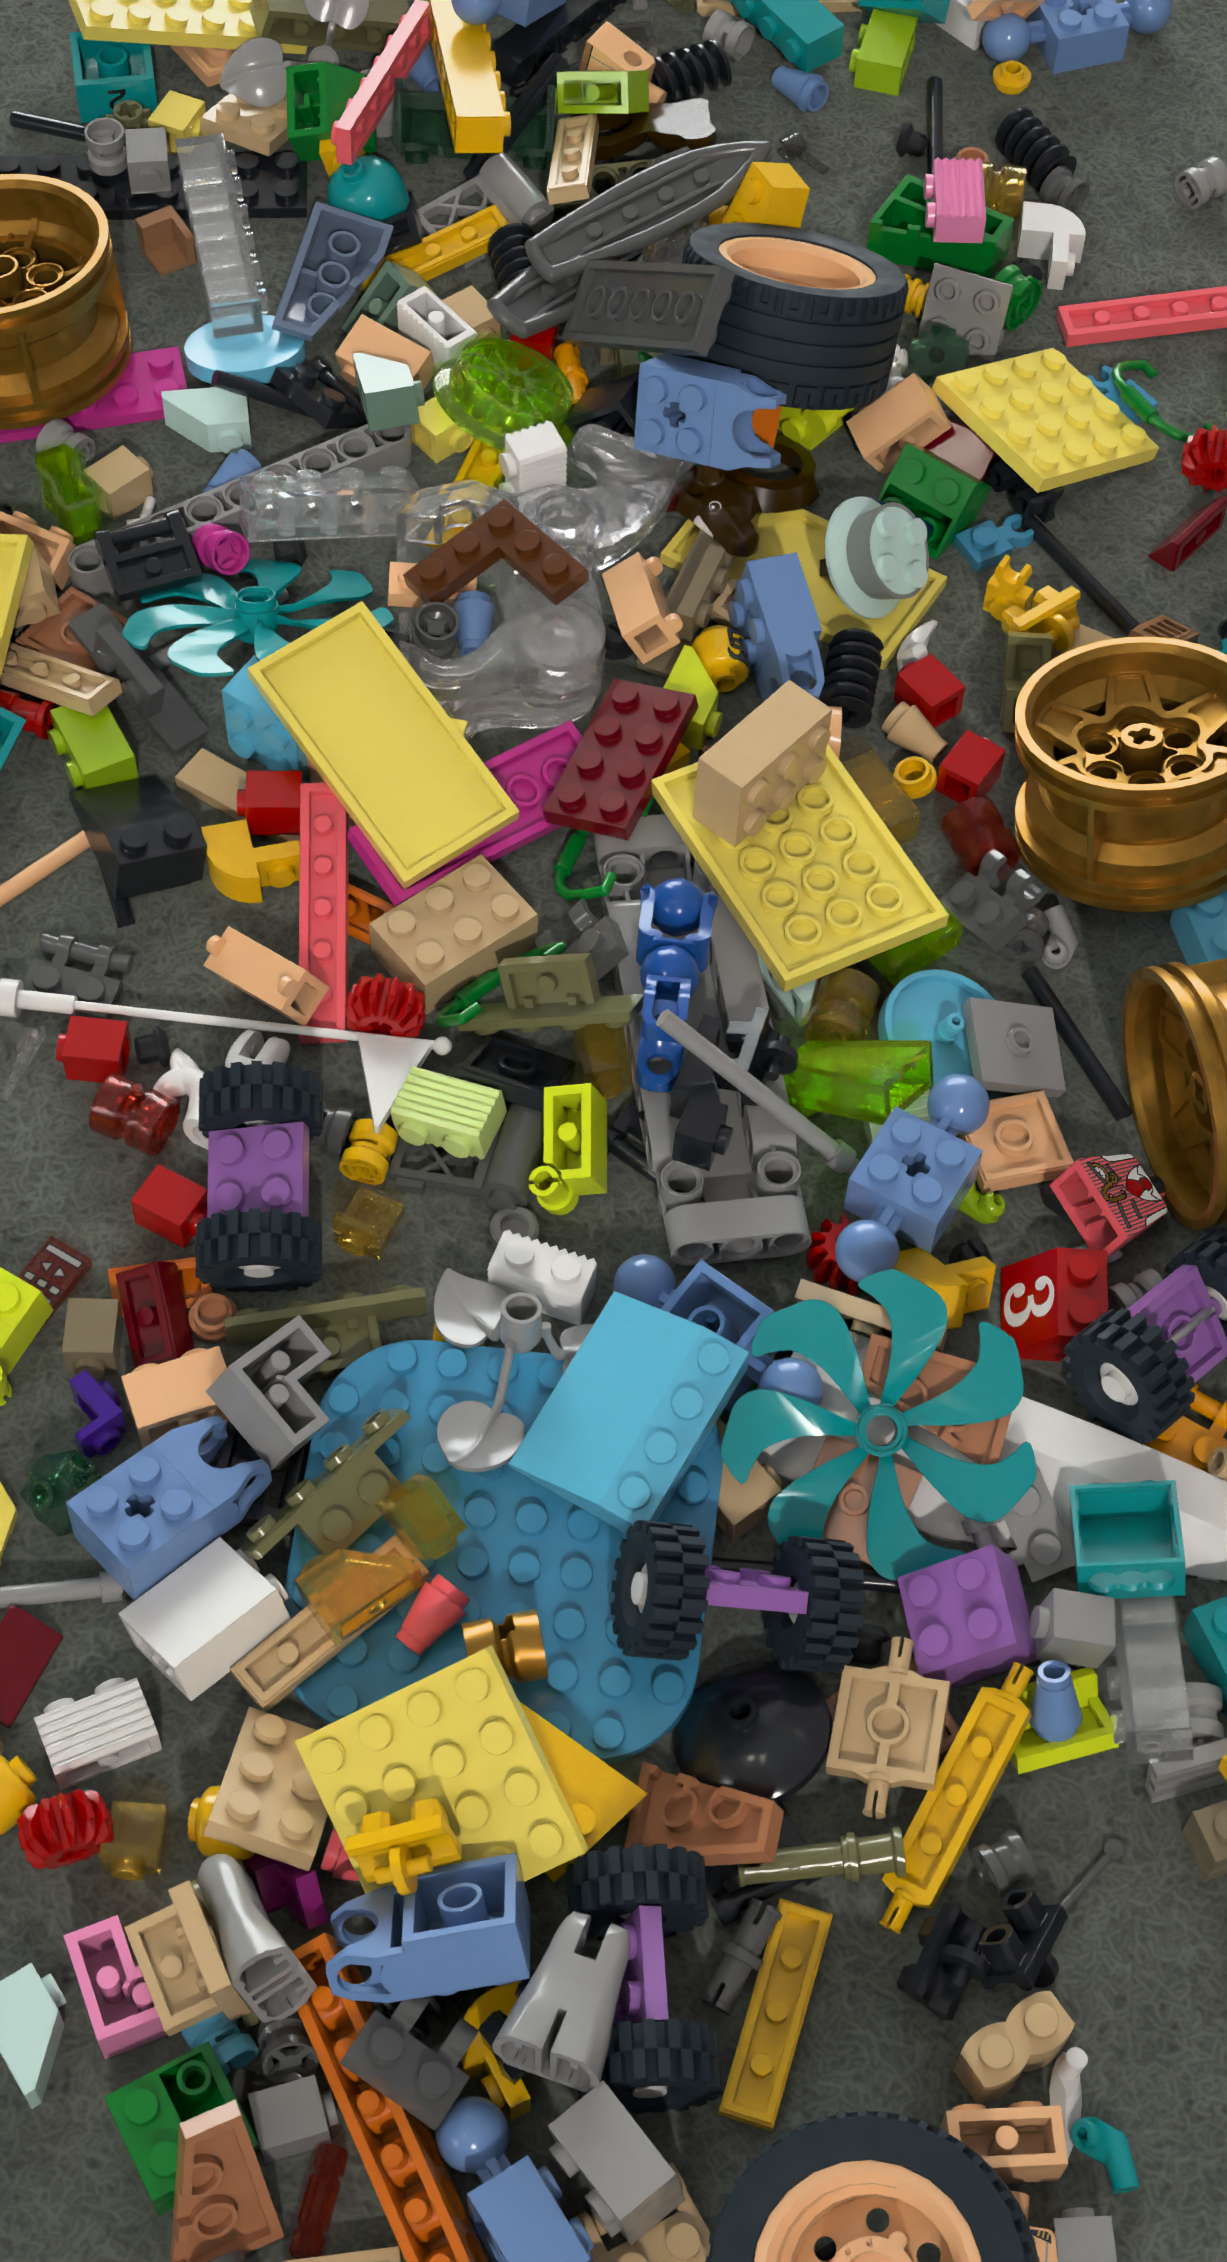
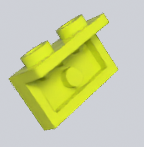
[1010,1667,1119,1775]

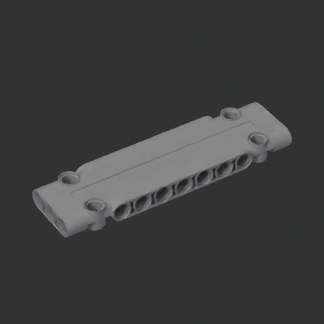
[592,814,812,1266]

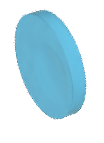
[184,314,306,384]
[878,969,995,1091]

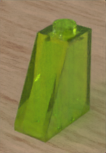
[783,1040,934,1125]

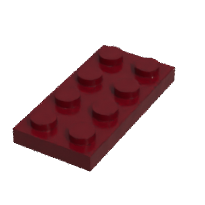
[542,678,698,840]

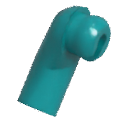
[1069,2116,1140,2194]

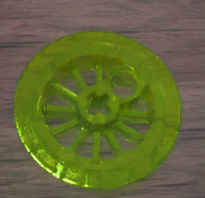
[433,338,574,452]

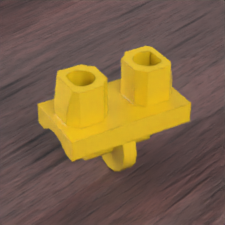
[1002,585,1081,652]
[345,1797,462,1895]

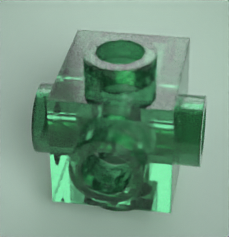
[907,324,972,384]
[19,1449,102,1537]

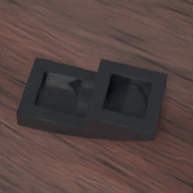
[379,191,423,257]

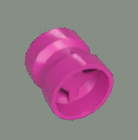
[191,523,250,575]

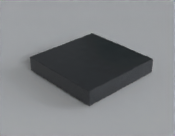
[455,1034,576,1113]

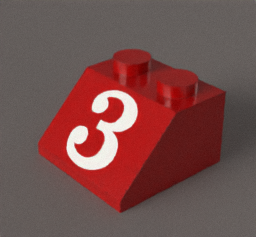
[1000,1247,1108,1362]

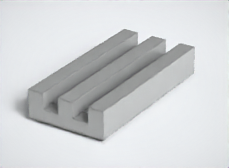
[1145,1738,1227,1803]

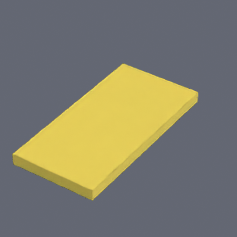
[660,508,947,670]
[247,601,520,889]

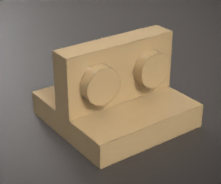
[124,1880,252,2037]

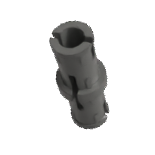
[699,1898,783,2016]

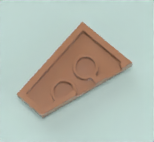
[862,1333,1012,1465]
[624,1762,784,1866]
[170,2100,285,2262]

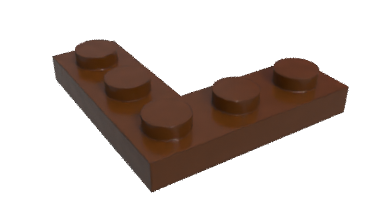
[403,498,590,606]

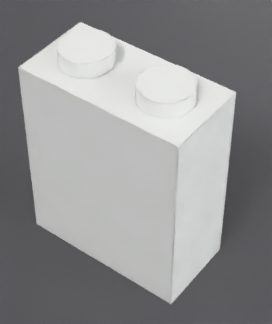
[118,1537,291,1701]

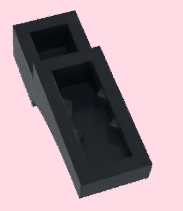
[669,1014,733,1171]

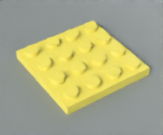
[932,348,1159,493]
[294,1645,589,1894]

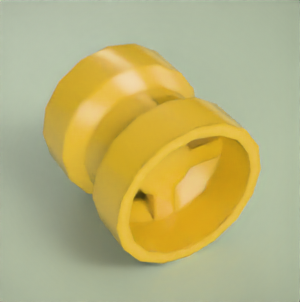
[339,1119,399,1185]

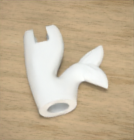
[151,1029,291,1150]

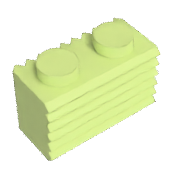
[390,1066,507,1160]

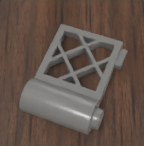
[418,153,554,269]

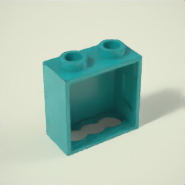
[1070,1480,1185,1599]

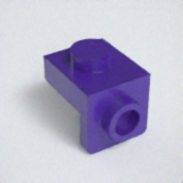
[69,1369,127,1461]

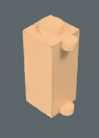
[602,552,683,664]
[203,926,330,1026]

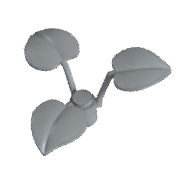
[220,0,402,138]
[434,1268,594,1472]

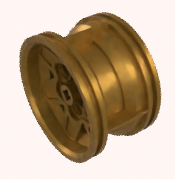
[0,174,133,430]
[1015,637,1227,912]
[1122,958,1227,1230]

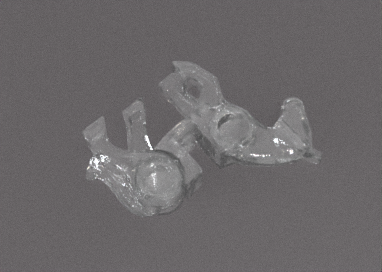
[396,424,697,743]

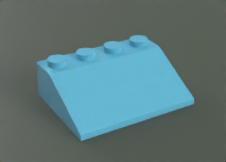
[509,1291,750,1534]

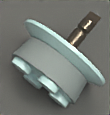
[820,496,929,619]

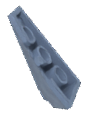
[272,201,394,342]

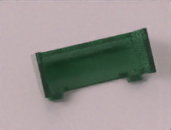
[393,78,558,170]

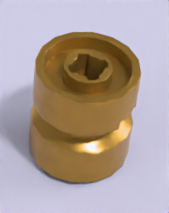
[462,1609,549,1684]

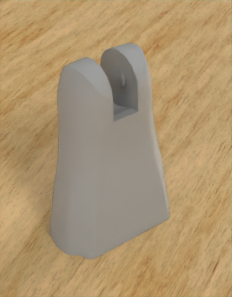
[197,1854,317,2023]
[492,1911,630,2092]

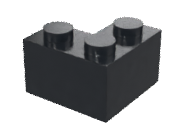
[563,372,675,476]

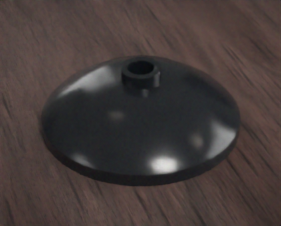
[673,1661,832,1803]

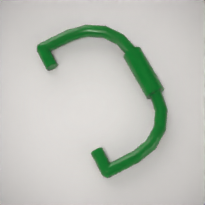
[1111,359,1213,443]
[553,795,654,901]
[436,942,567,1027]

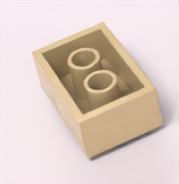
[693,680,832,847]
[369,854,538,1015]

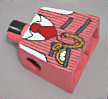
[1049,1154,1167,1258]

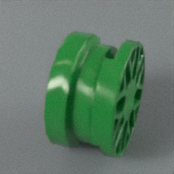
[993,264,1043,332]

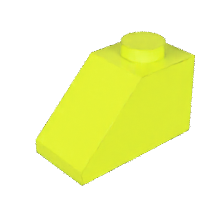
[663,645,723,750]

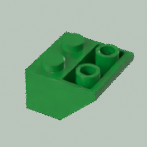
[286,61,377,162]
[876,443,992,560]
[104,2041,260,2216]

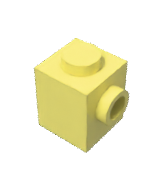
[148,90,208,154]
[410,389,476,464]

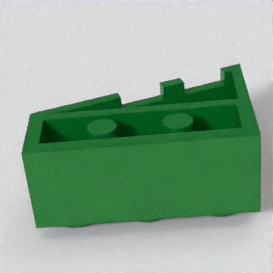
[866,174,1014,279]

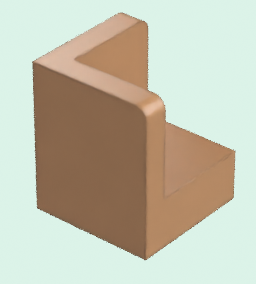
[135,205,196,276]

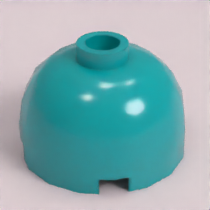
[327,155,409,221]

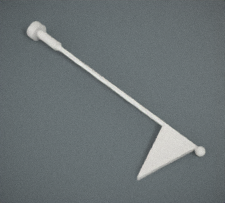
[0,978,452,1134]

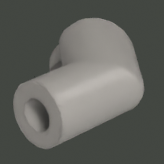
[1041,905,1079,969]

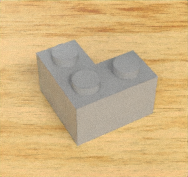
[206,1315,332,1471]
[548,2080,685,2245]

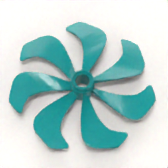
[122,559,394,677]
[720,1269,1036,1581]

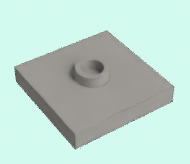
[962,997,1066,1098]

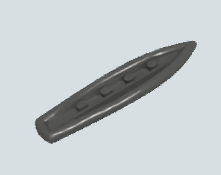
[525,141,773,284]
[487,239,664,339]

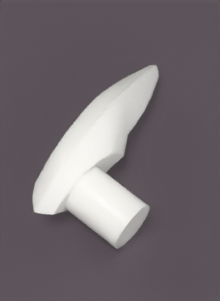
[897,620,938,672]
[1049,2047,1088,2158]

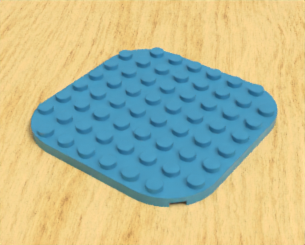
[284,1340,723,1764]

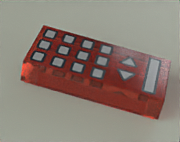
[18,1236,92,1337]

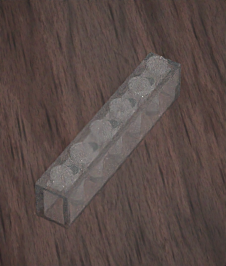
[175,133,269,338]

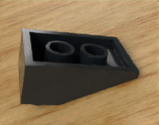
[69,775,207,900]

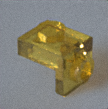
[332,1186,404,1260]
[99,1800,169,1881]

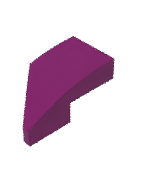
[242,1853,328,1930]

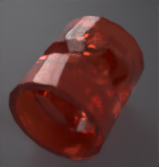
[941,797,1021,877]
[89,1073,180,1156]

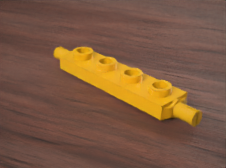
[879,1662,1034,1935]

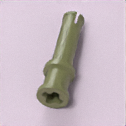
[738,1827,906,1887]

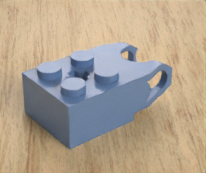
[634,353,787,471]
[728,552,825,702]
[66,1415,272,1601]
[326,1853,531,2003]

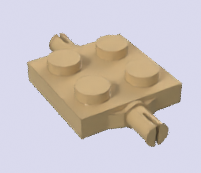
[826,1637,951,1819]

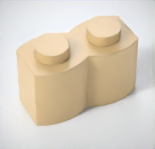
[953,1991,1075,2103]

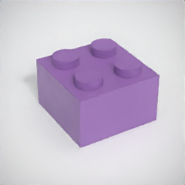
[897,1544,1040,1689]

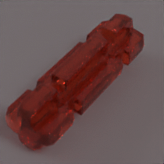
[289,2143,348,2259]

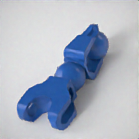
[636,877,718,1093]

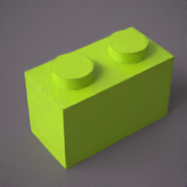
[849,9,918,96]
[557,70,649,114]
[47,705,139,789]

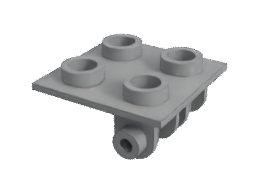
[917,263,1014,362]

